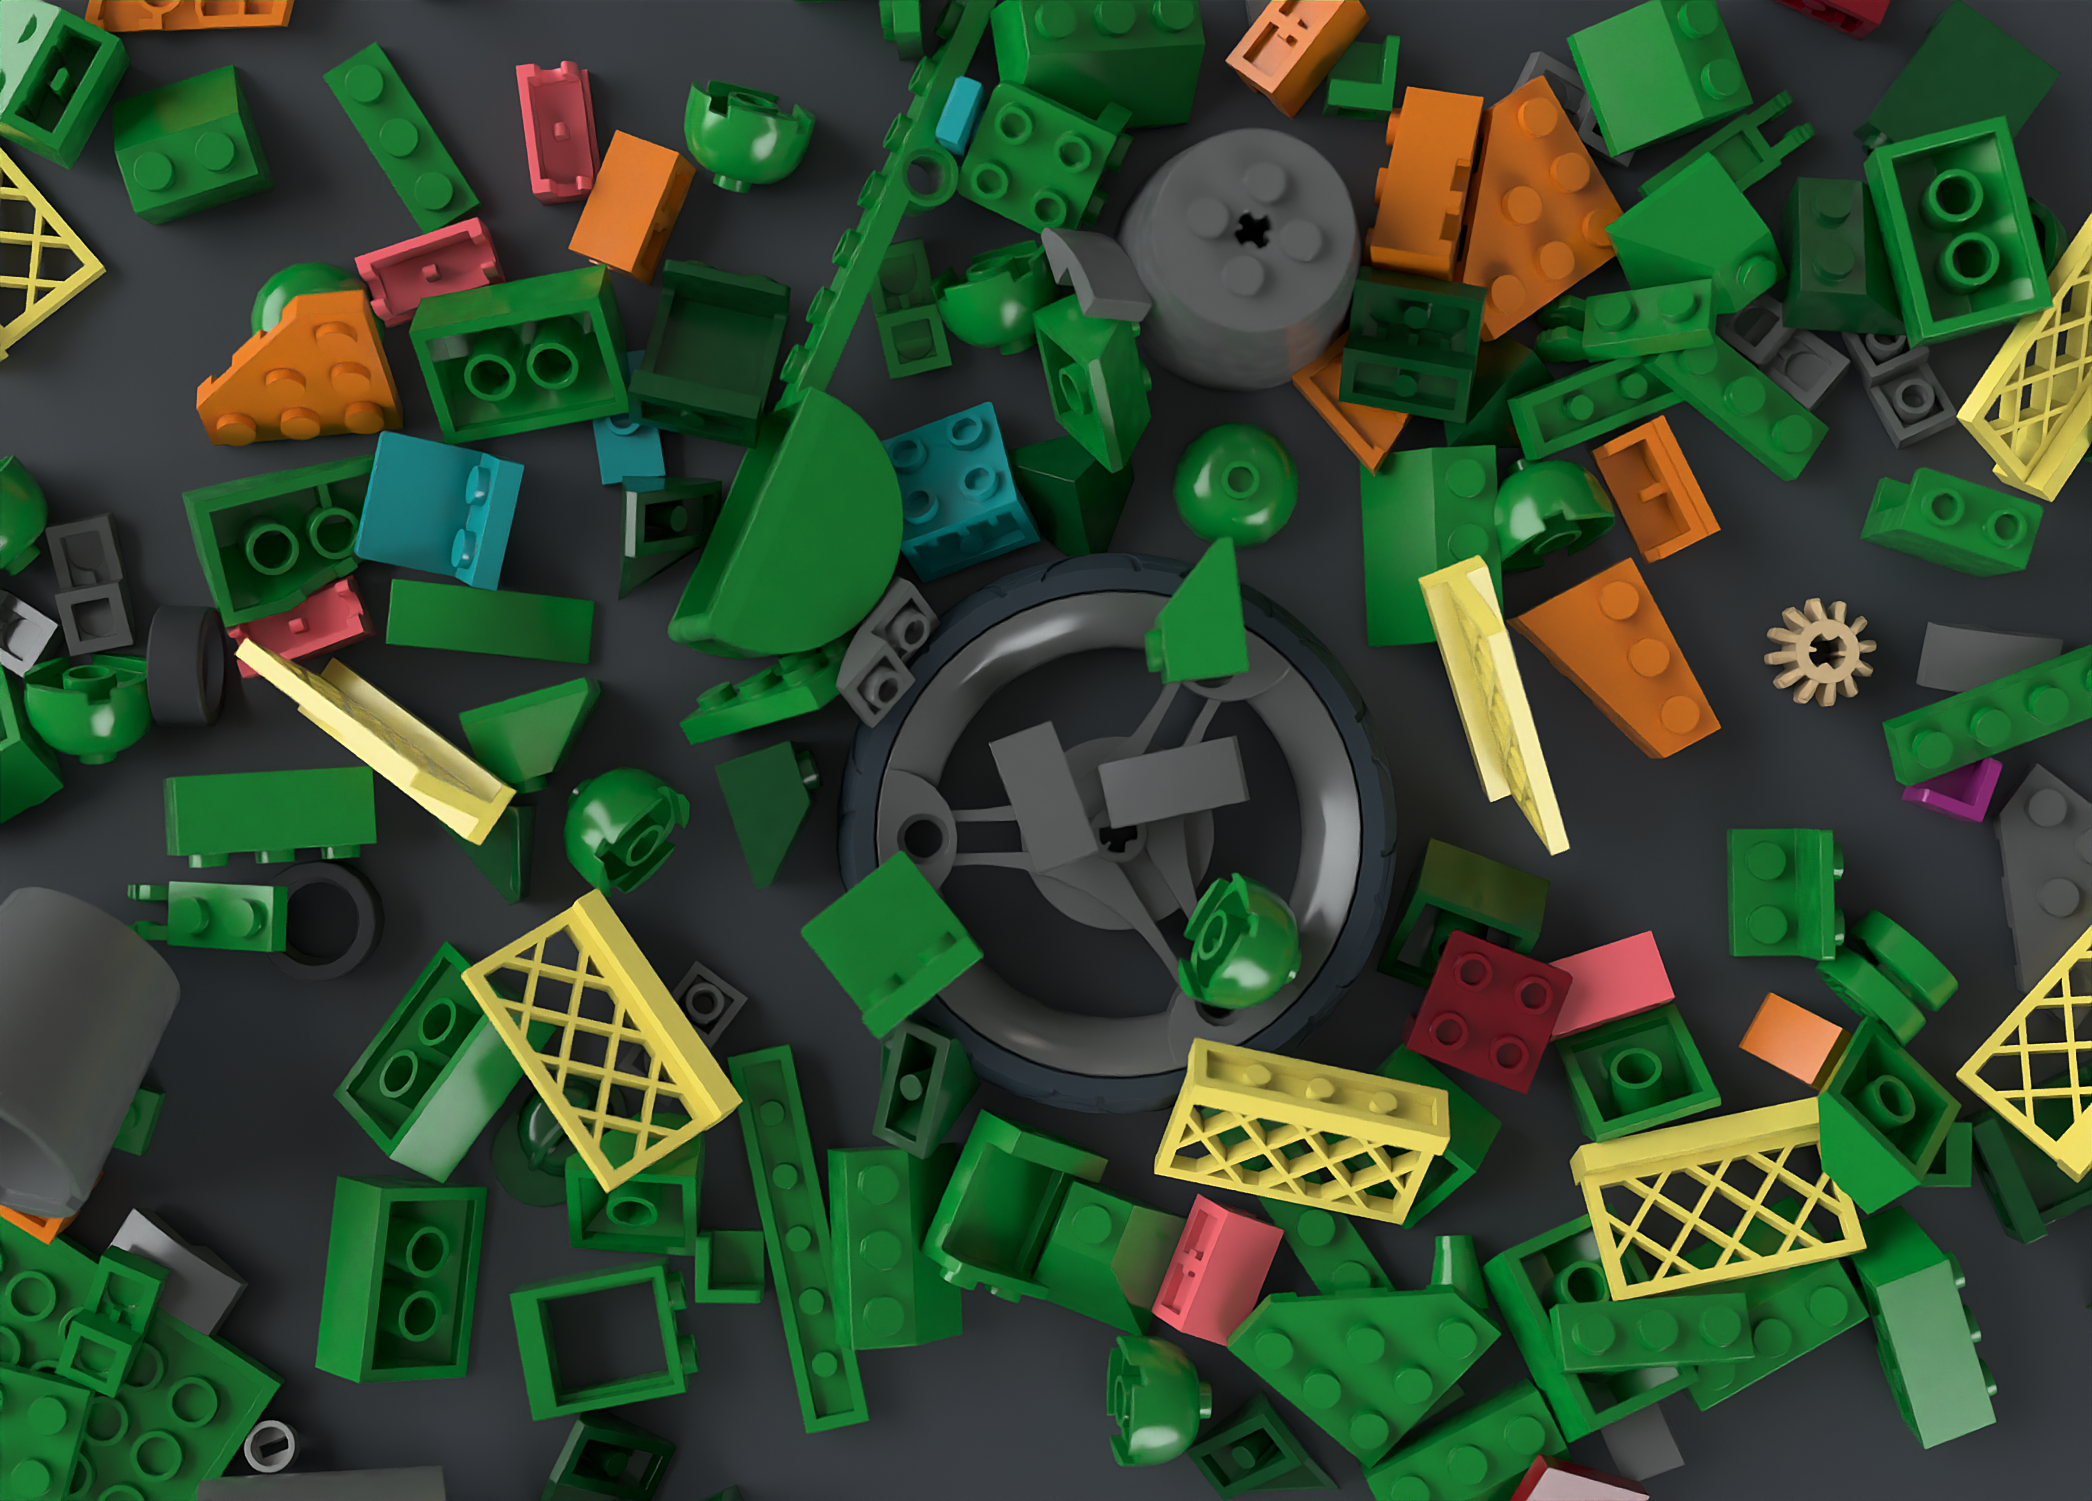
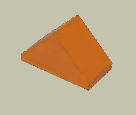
[1738,992,1853,1092]

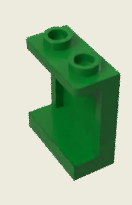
[1860,467,2043,578]
[919,1108,1109,1303]

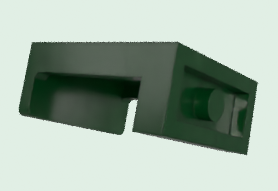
[1853,0,2061,157]
[628,259,791,449]
[1961,1058,2092,1245]

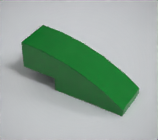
[386,579,595,665]

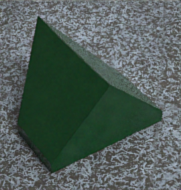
[1444,334,1555,448]
[1007,435,1135,557]
[618,476,722,601]
[431,804,536,906]
[872,1015,981,1159]
[1185,1389,1340,1501]
[540,1408,677,1501]

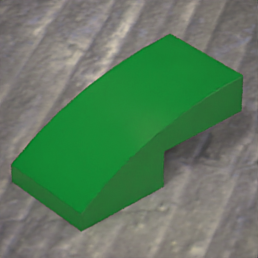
[869,236,952,380]
[55,1244,171,1398]

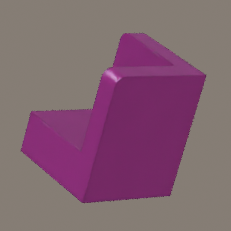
[1901,758,2003,823]

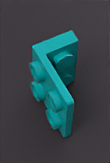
[881,402,1041,584]
[354,431,525,591]

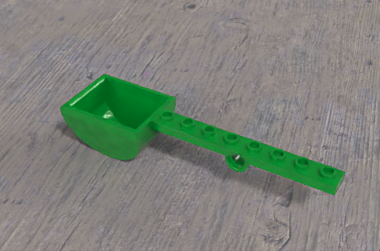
[668,0,997,659]

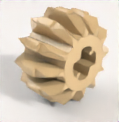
[1764,598,1877,707]

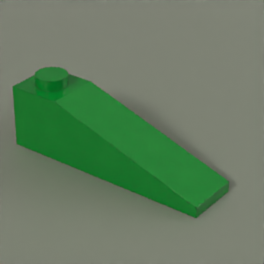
[182,440,446,628]

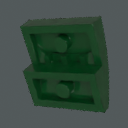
[1338,266,1488,424]

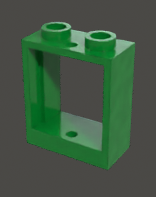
[509,1256,700,1421]

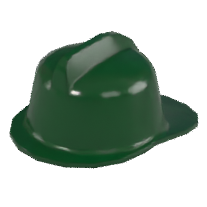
[491,1071,628,1207]

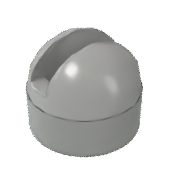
[244,1420,301,1473]

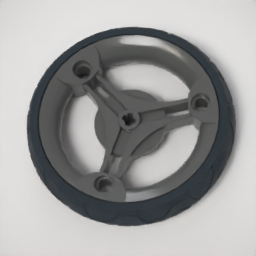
[837,553,1397,1114]

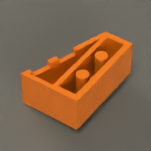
[1363,86,1484,281]
[1506,557,1721,759]

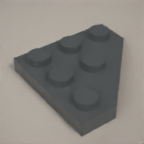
[1992,763,2092,1030]

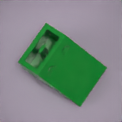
[0,0,131,171]

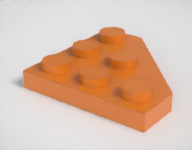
[1453,75,1624,342]
[197,290,403,446]

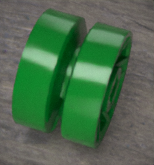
[1815,909,1959,1047]

